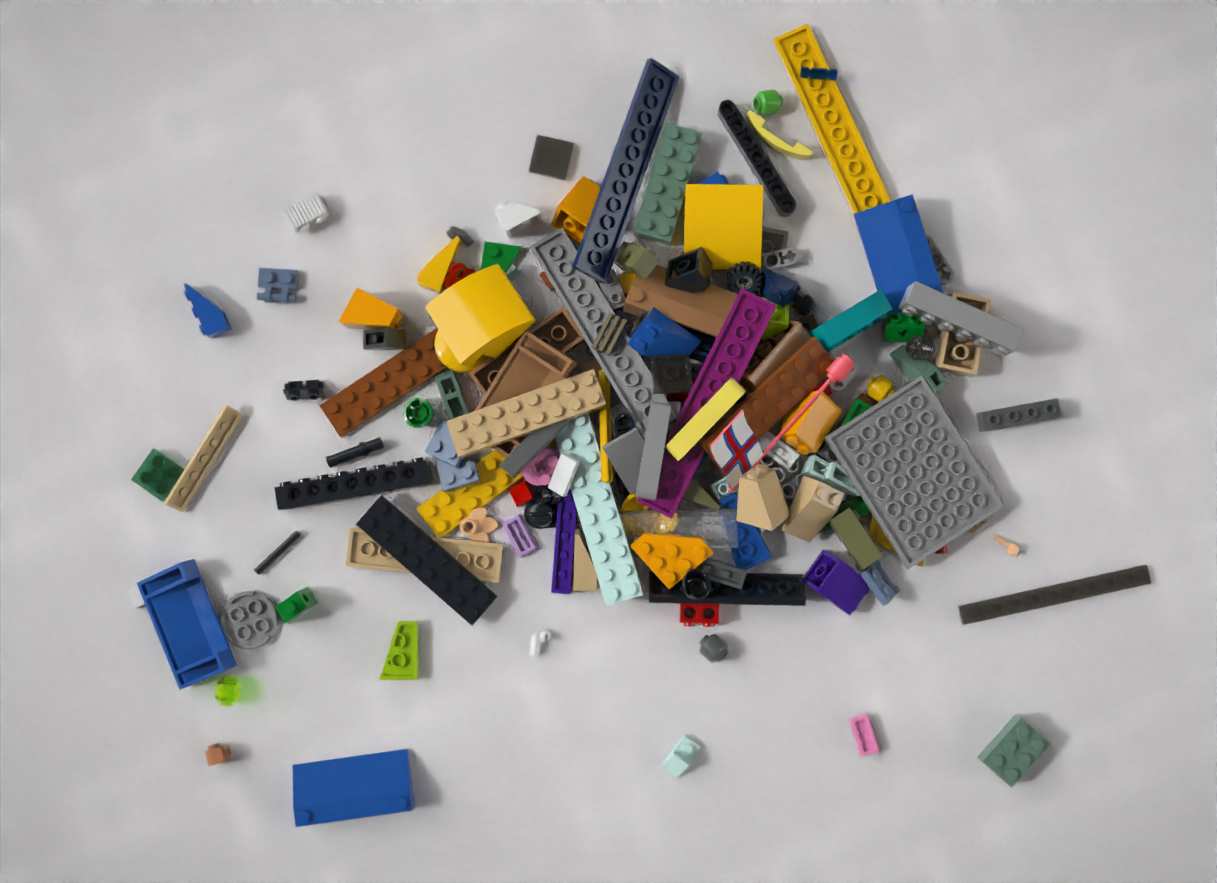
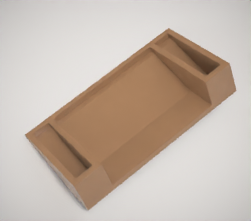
[623,265,738,340]
[475,330,578,457]

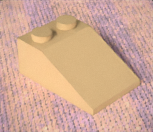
[782,476,845,542]

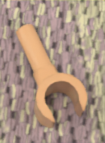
[994,535,1019,556]

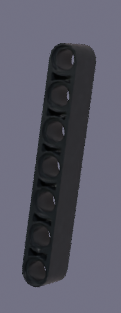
[718,100,796,217]

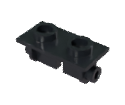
[792,284,816,316]
[283,379,325,401]

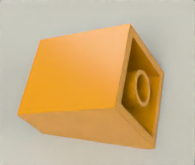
[551,176,601,245]
[339,288,404,330]
[780,391,842,455]

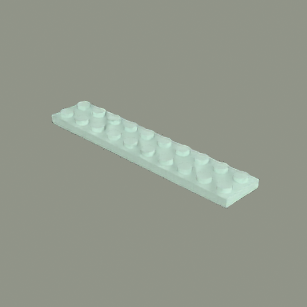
[555,413,644,606]

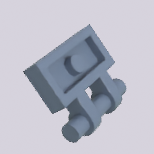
[257,268,299,304]

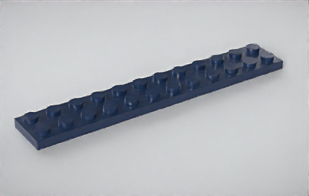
[572,58,680,284]

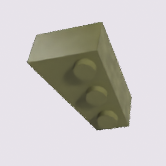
[828,508,883,571]

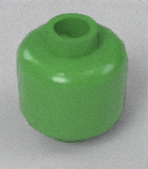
[753,89,783,116]

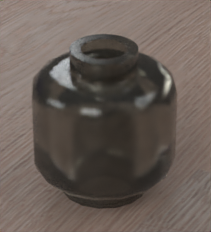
[905,335,936,360]

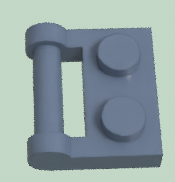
[860,560,900,606]

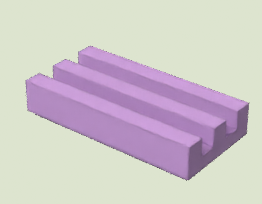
[502,514,537,557]

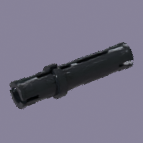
[326,437,384,468]

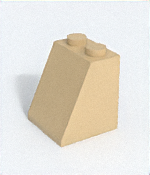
[736,464,790,531]

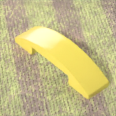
[746,110,813,160]

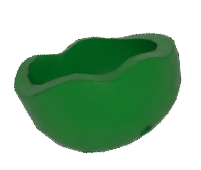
[403,398,434,428]

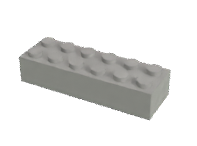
[898,281,1024,357]

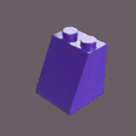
[803,550,870,615]

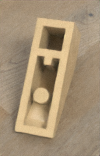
[573,529,600,591]

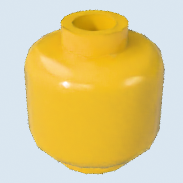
[866,375,896,402]

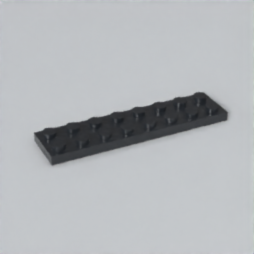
[356,495,498,626]
[649,571,806,606]

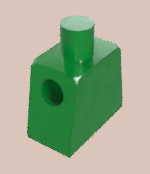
[275,587,318,624]

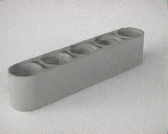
[635,401,671,500]

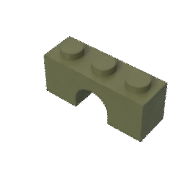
[614,242,659,279]

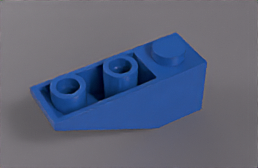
[184,283,232,339]

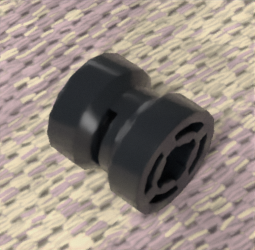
[535,485,561,505]

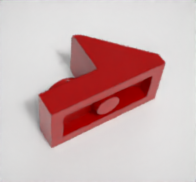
[509,481,549,507]

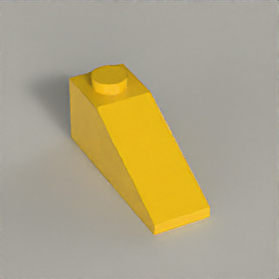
[417,237,462,294]

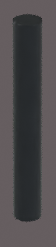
[254,530,302,575]

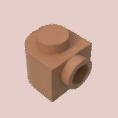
[205,743,231,766]

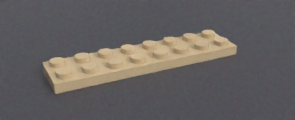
[446,369,607,459]
[346,527,504,583]

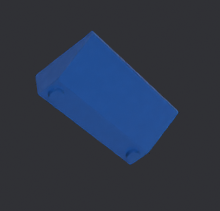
[853,194,944,313]
[137,559,238,690]
[292,748,415,827]

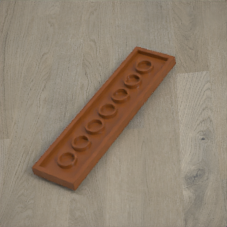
[319,327,448,438]
[698,337,834,471]

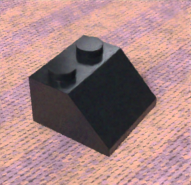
[665,247,713,293]

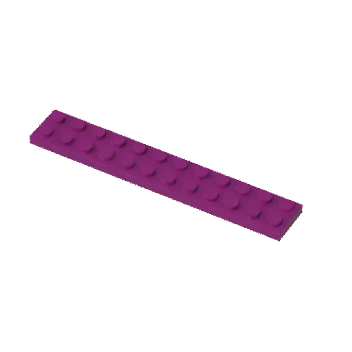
[637,288,777,519]

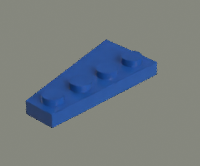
[719,491,772,570]

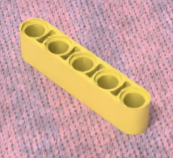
[664,377,746,461]

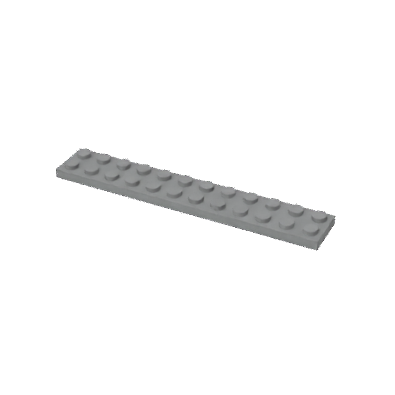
[530,227,677,439]

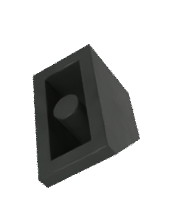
[363,327,406,350]

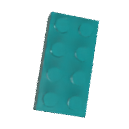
[808,289,893,353]

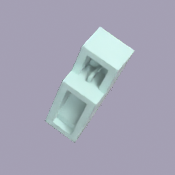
[800,455,860,496]

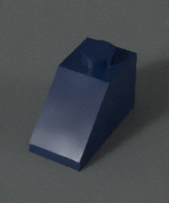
[760,268,798,307]

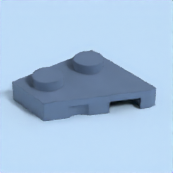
[425,420,464,468]
[435,457,481,493]

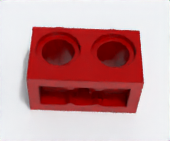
[679,603,719,627]

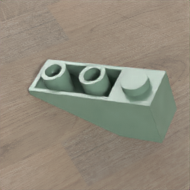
[890,345,948,393]

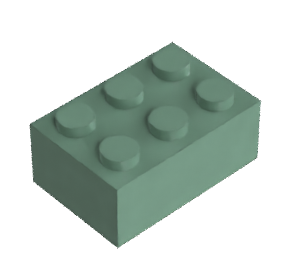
[977,714,1051,788]

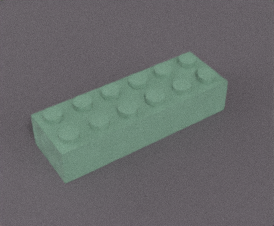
[634,122,702,246]

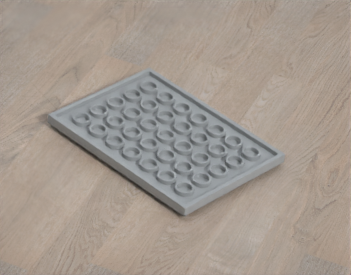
[824,375,1004,569]

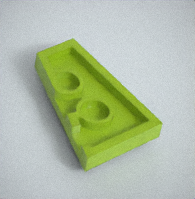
[379,621,419,680]

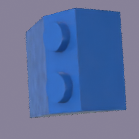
[627,307,701,367]

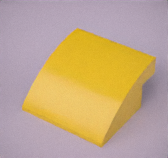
[684,184,763,271]
[425,264,536,367]

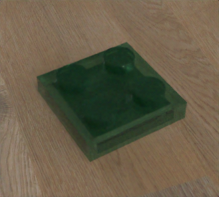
[131,448,184,502]

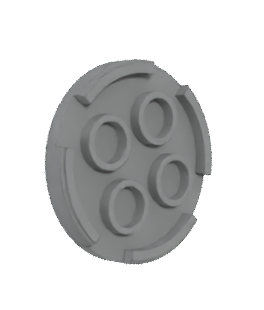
[220,591,279,649]

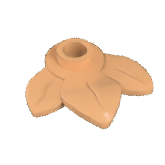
[460,507,498,543]

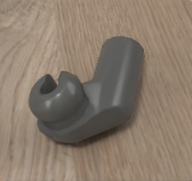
[446,226,474,247]

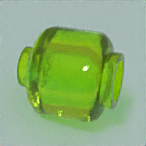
[214,676,242,706]

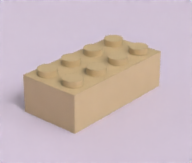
[934,292,992,377]

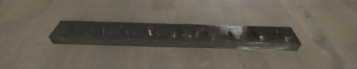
[958,564,1151,625]

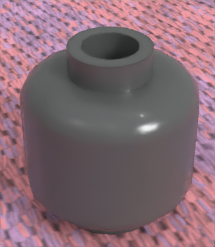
[699,634,728,663]

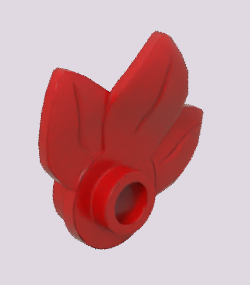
[443,262,476,291]

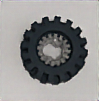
[727,261,762,295]

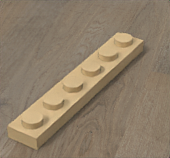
[164,404,243,513]

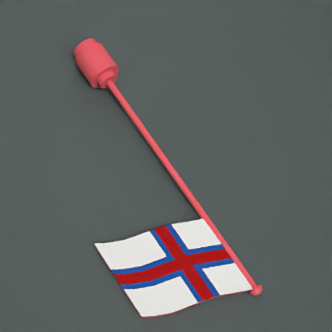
[710,353,855,493]

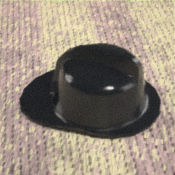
[524,499,558,529]

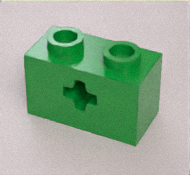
[881,312,925,343]

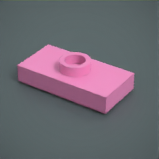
[849,713,880,757]

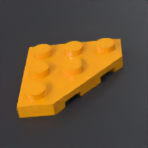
[630,532,714,589]

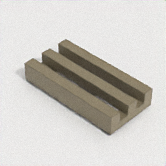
[592,312,627,356]

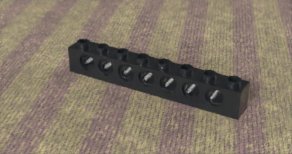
[274,457,432,510]

